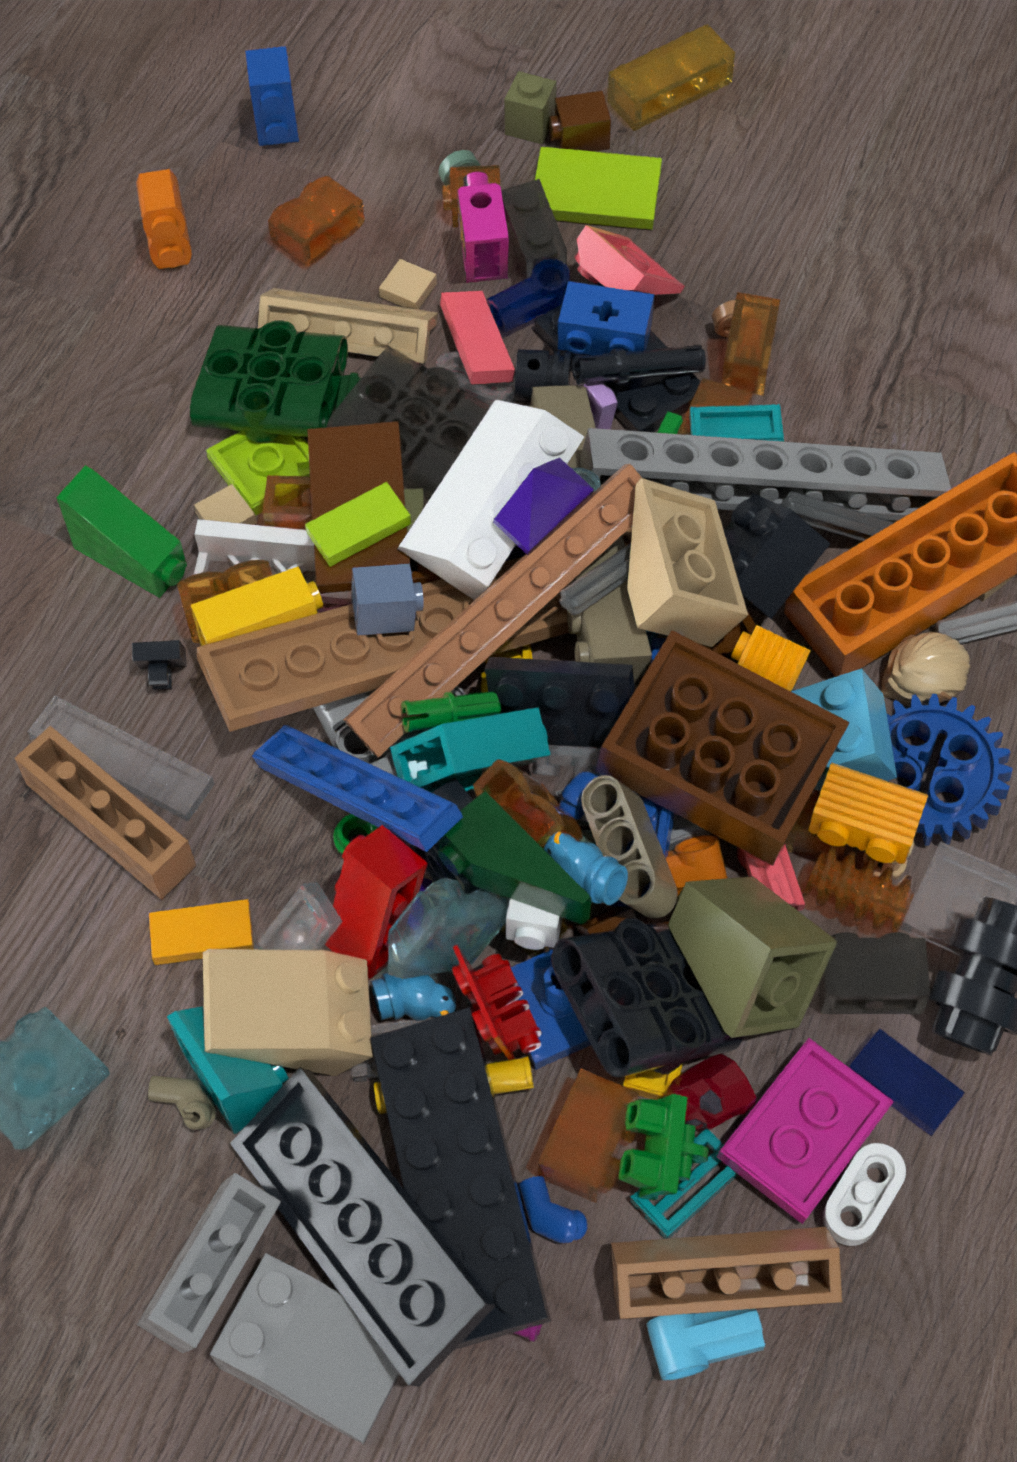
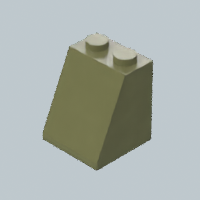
[668,876,838,1038]

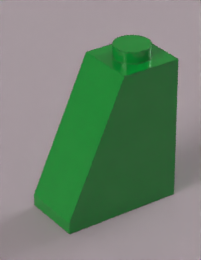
[56,465,187,598]

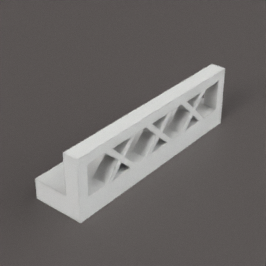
[192,519,352,606]

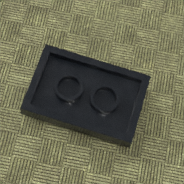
[485,657,635,751]

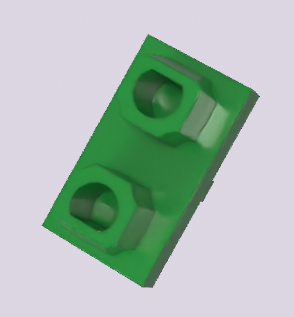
[618,1094,709,1200]

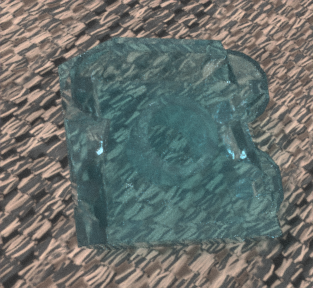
[388,878,510,979]
[0,1006,110,1149]

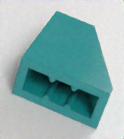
[390,708,551,789]

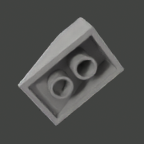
[210,1253,400,1444]

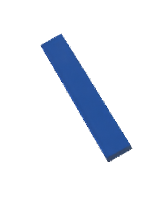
[252,725,463,852]

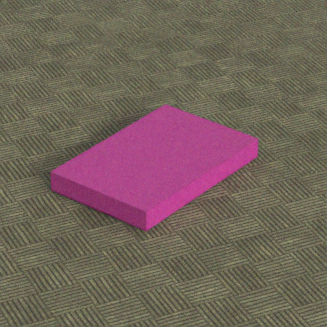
[716,1038,894,1225]

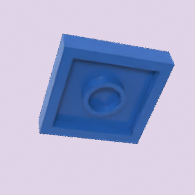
[511,949,591,1070]

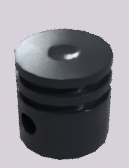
[515,349,571,402]

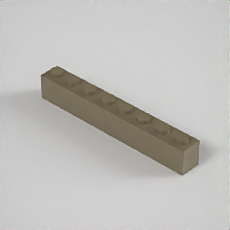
[528,385,652,687]

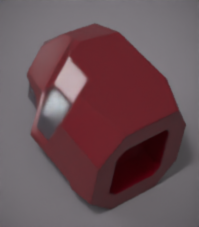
[664,1053,756,1132]

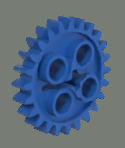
[887,694,1012,846]

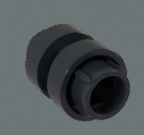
[928,897,1017,1056]

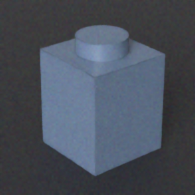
[351,564,424,636]

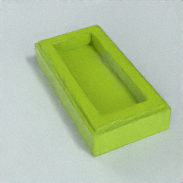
[305,482,411,567]

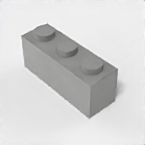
[136,1173,281,1353]

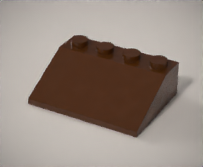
[596,630,850,866]

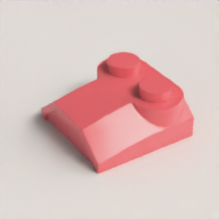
[574,225,685,296]

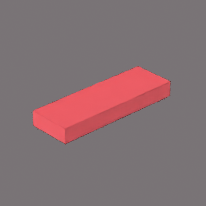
[440,291,515,385]

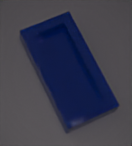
[849,1029,965,1136]

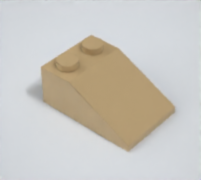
[627,478,748,647]
[203,949,373,1076]

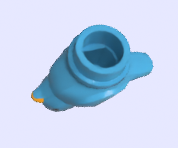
[544,831,628,905]
[370,948,456,1021]

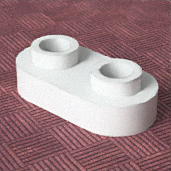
[823,1143,906,1246]

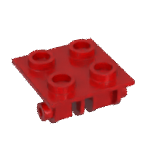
[451,945,542,1060]

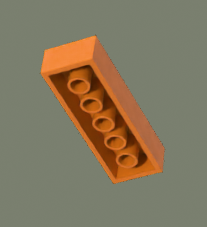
[784,452,1017,677]

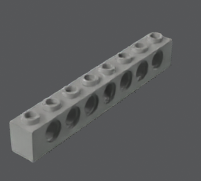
[579,428,951,521]

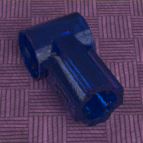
[487,259,570,332]

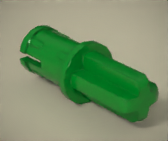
[401,692,501,733]

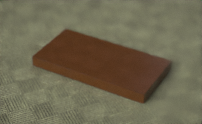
[307,421,411,594]

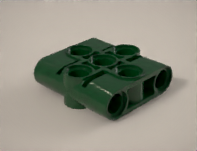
[190,320,348,443]

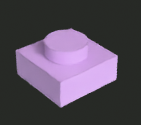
[583,382,618,429]

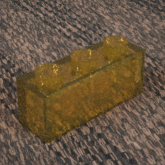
[607,24,735,131]

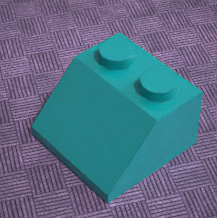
[167,1006,289,1135]

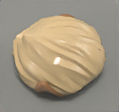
[881,632,971,708]

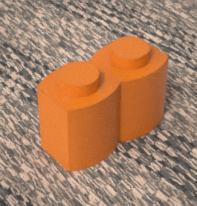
[136,169,192,269]

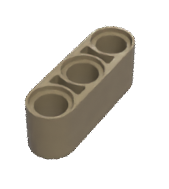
[581,775,678,919]

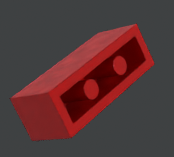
[324,825,427,980]

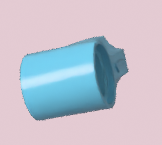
[646,1309,765,1381]

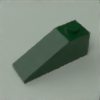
[438,791,591,924]

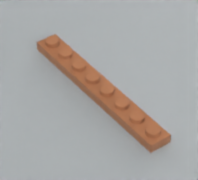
[343,464,642,757]

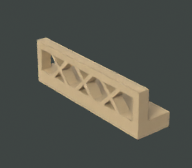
[258,288,438,363]

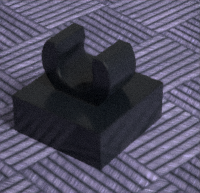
[132,640,187,690]

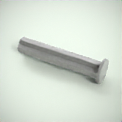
[935,601,1017,644]

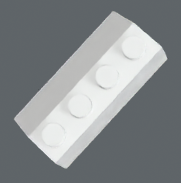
[397,400,584,600]

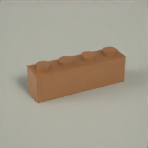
[14,726,196,900]
[611,1227,842,1319]

